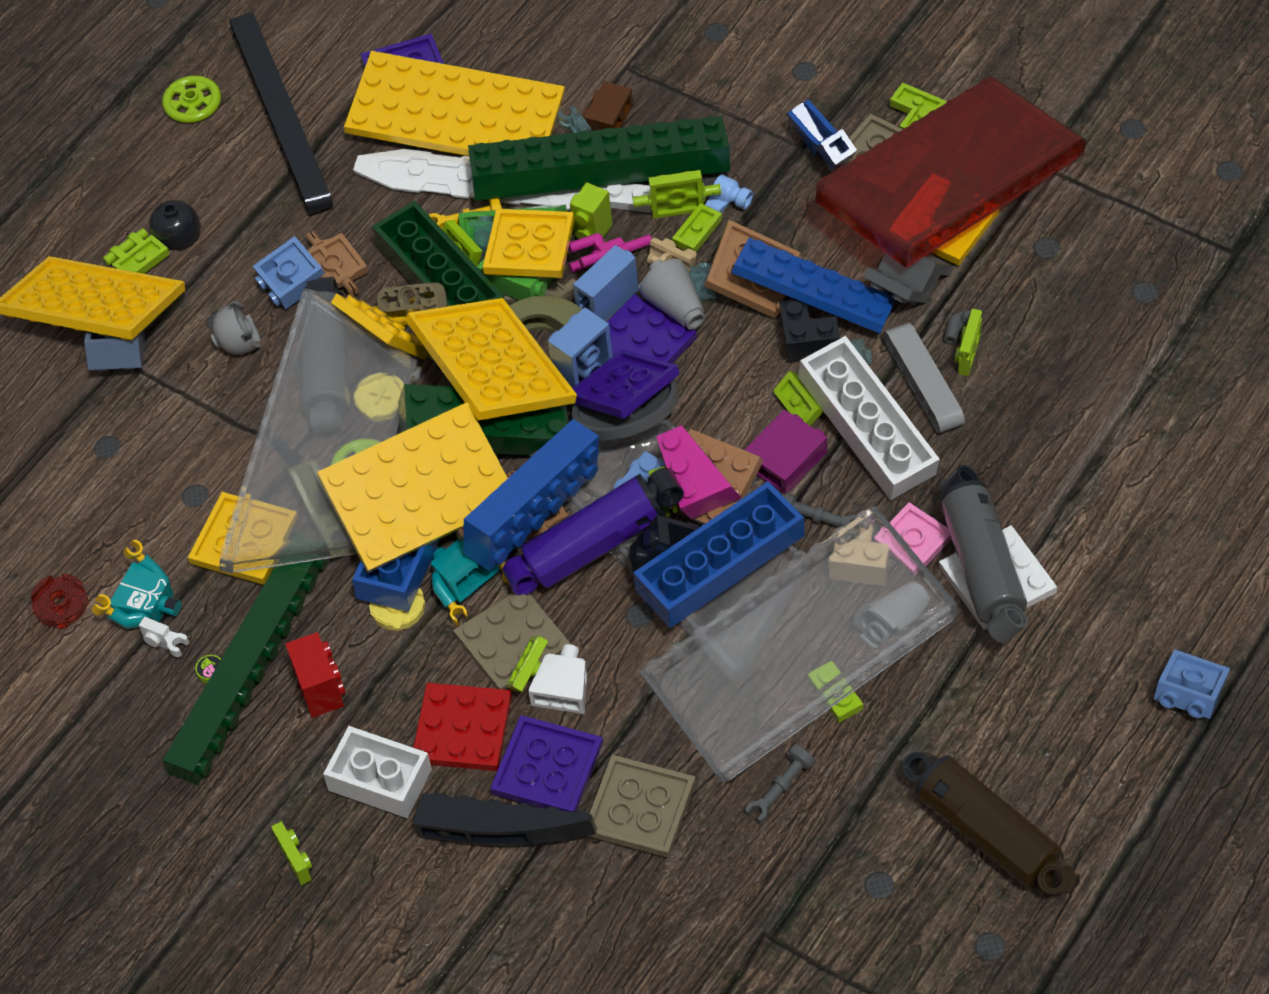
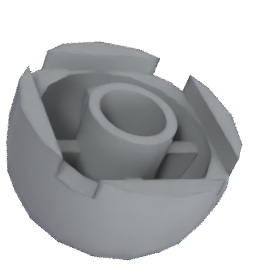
[211,301,261,355]

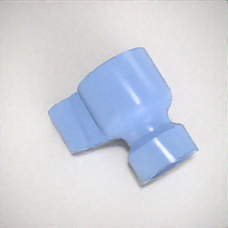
[705,174,754,213]

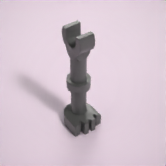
[784,493,863,538]
[745,743,815,825]

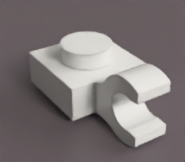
[139,617,189,657]

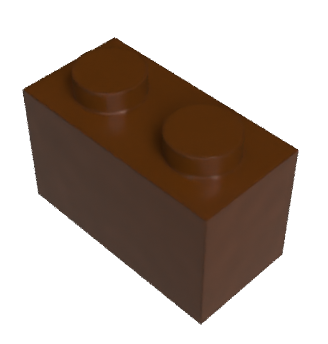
[582,81,633,131]

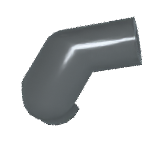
[944,310,971,345]

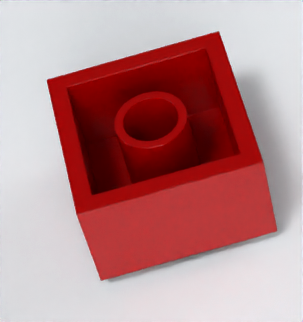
[285,632,346,718]

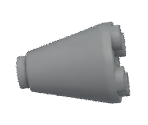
[638,259,705,330]

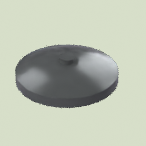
[572,378,680,440]

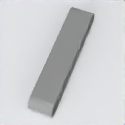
[883,322,965,434]

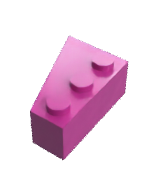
[656,425,742,519]

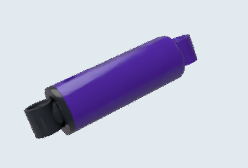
[503,468,684,595]

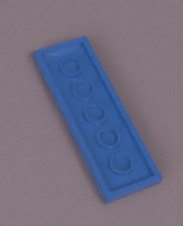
[732,238,895,334]

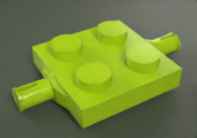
[632,170,721,219]

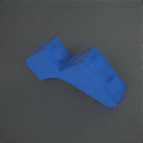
[786,99,857,171]

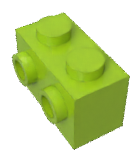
[570,182,613,239]

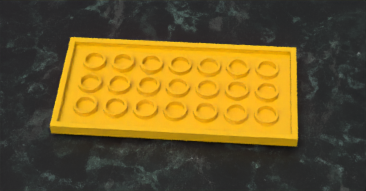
[344,51,565,156]

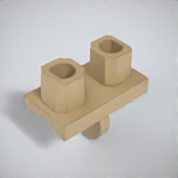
[647,237,697,276]

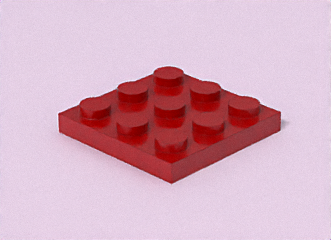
[413,683,512,771]

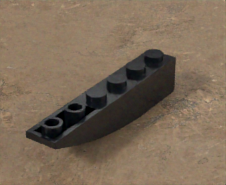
[413,792,597,846]

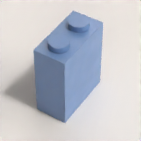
[573,245,638,321]

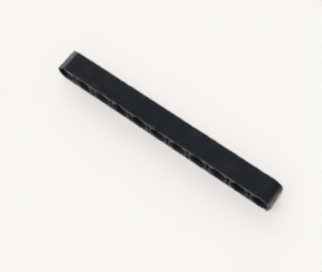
[229,12,333,215]

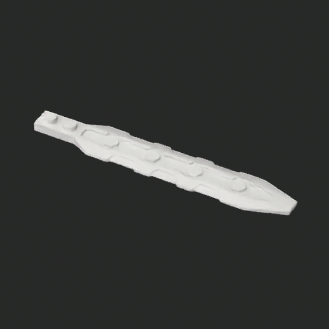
[353,149,652,213]

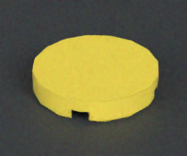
[369,588,425,631]

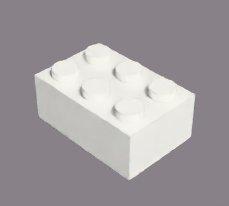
[323,726,432,818]

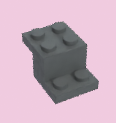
[863,240,954,305]

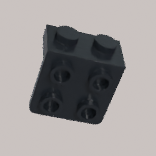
[629,515,700,574]

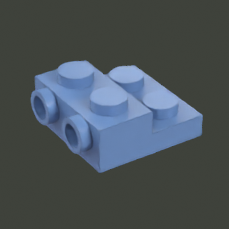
[253,236,325,309]
[1154,649,1230,719]

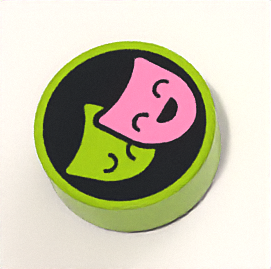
[195,655,221,684]

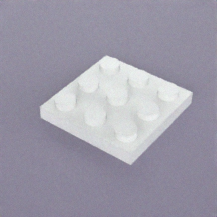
[939,525,1057,630]

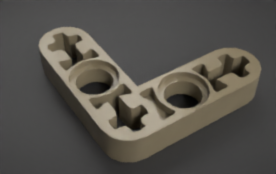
[377,282,447,360]

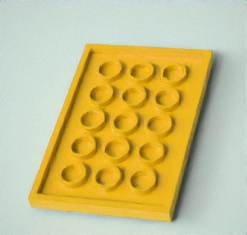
[0,256,185,340]
[406,298,577,420]
[317,402,508,573]

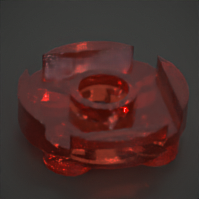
[31,574,89,629]

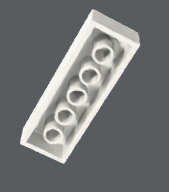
[798,336,940,501]

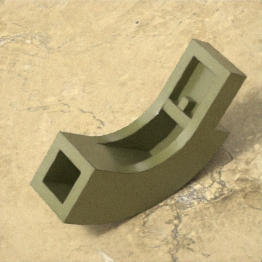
[509,296,582,333]

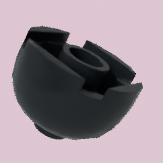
[149,200,201,251]

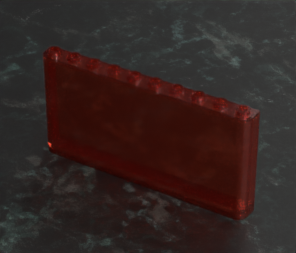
[815,76,1086,268]

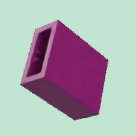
[745,409,827,495]

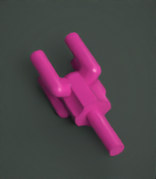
[568,233,652,273]

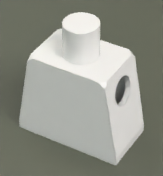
[528,644,587,714]

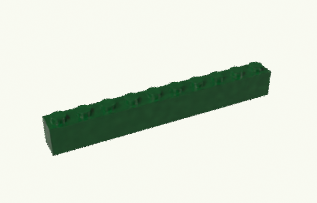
[163,532,329,785]

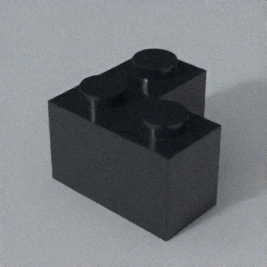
[779,299,840,363]

